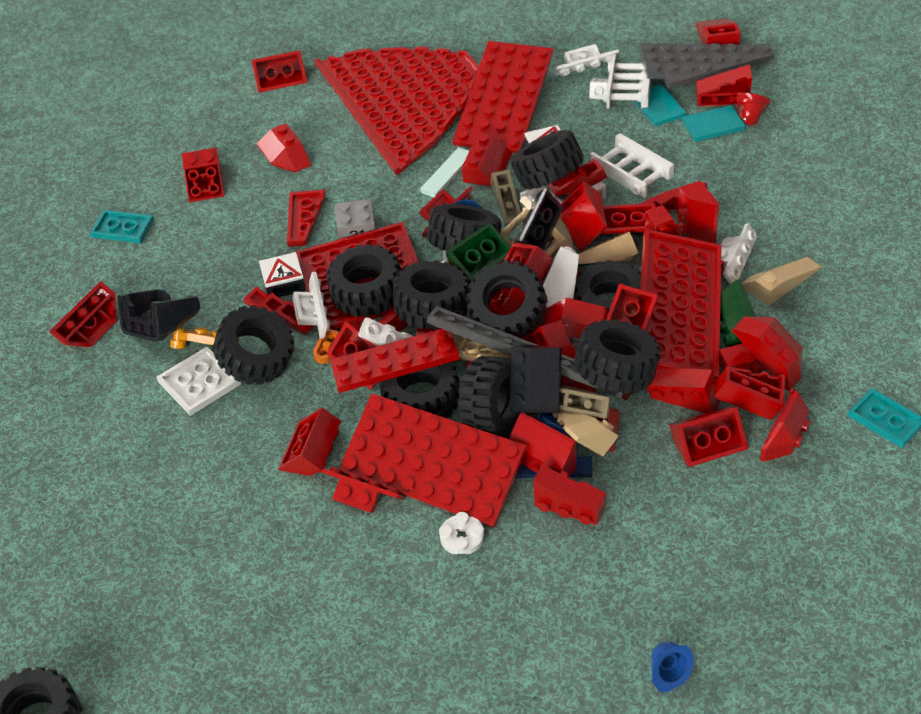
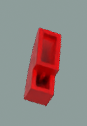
[548,158,608,196]

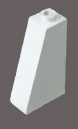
[543,246,579,308]

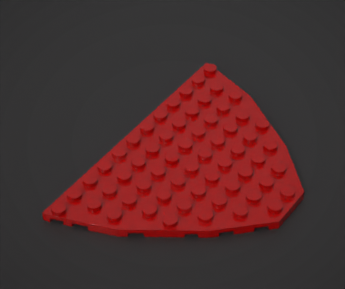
[314,47,479,175]

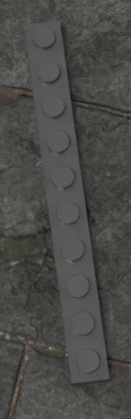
[427,306,623,398]

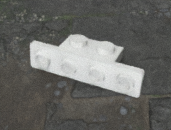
[554,44,620,77]
[721,223,757,285]
[292,272,330,339]
[358,318,413,346]

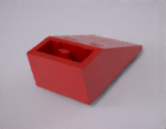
[695,18,740,44]
[181,148,224,202]
[560,182,607,251]

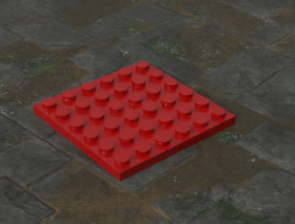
[295,222,419,330]

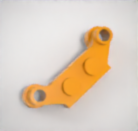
[170,326,240,349]

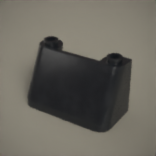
[118,289,200,342]

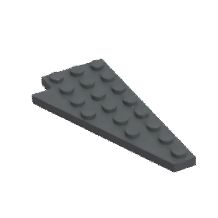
[638,43,774,89]

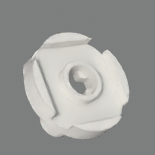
[439,512,484,555]

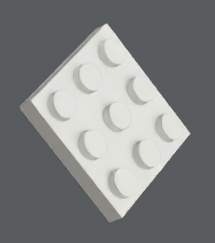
[157,347,241,416]

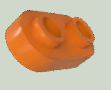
[313,330,339,364]

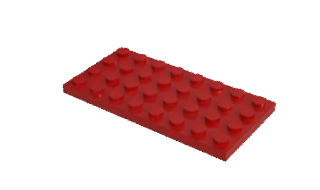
[452,41,554,153]
[640,229,722,380]
[339,393,527,528]

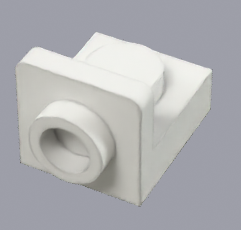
[590,78,608,100]

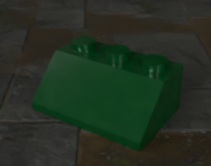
[446,222,511,283]
[720,279,756,347]

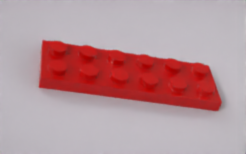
[330,329,460,393]

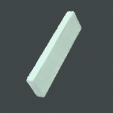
[420,147,469,197]

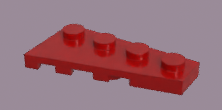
[287,189,326,247]

